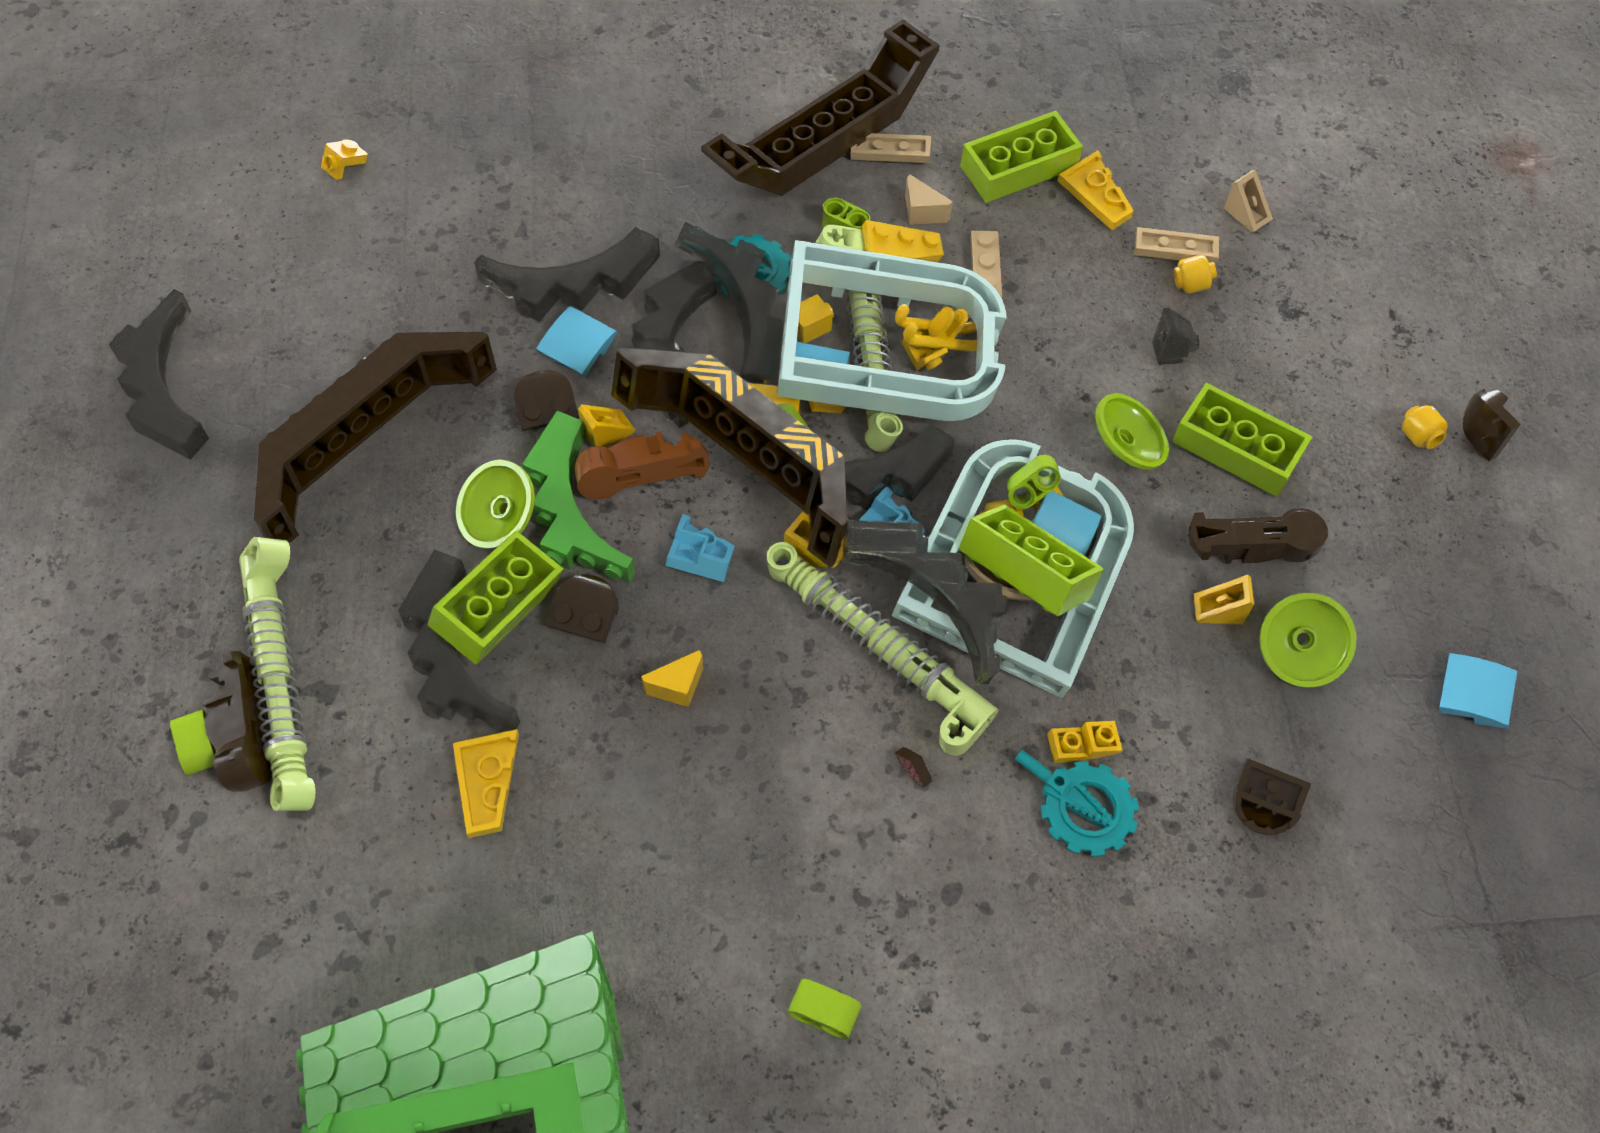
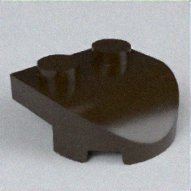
[514,370,579,432]
[1463,389,1521,461]
[544,575,619,643]
[1233,758,1311,835]

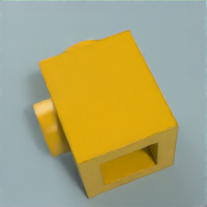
[797,294,834,343]

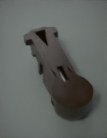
[1188,508,1328,564]
[203,651,272,792]

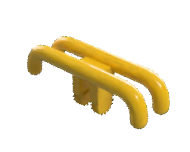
[895,304,977,352]

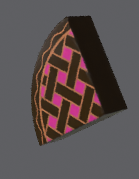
[895,747,932,788]

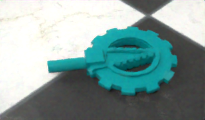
[683,234,791,302]
[1014,749,1139,857]

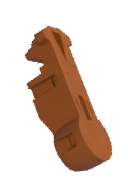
[574,431,710,500]

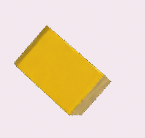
[578,404,635,447]
[1194,575,1254,625]
[641,650,703,707]

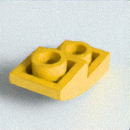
[1047,721,1123,763]

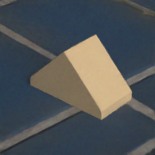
[1224,170,1273,232]
[905,175,953,225]

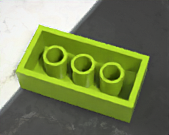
[960,110,1083,203]
[1172,382,1313,497]
[959,504,1104,616]
[427,530,564,665]

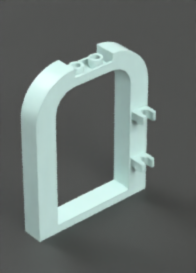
[777,240,1006,421]
[891,439,1134,698]

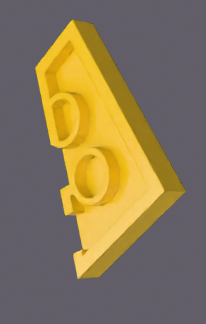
[1058,150,1133,230]
[861,220,944,262]
[453,729,519,838]

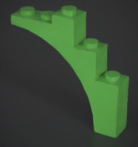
[522,411,635,583]

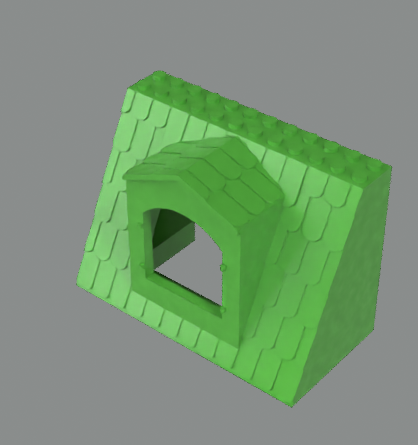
[296,931,629,1133]

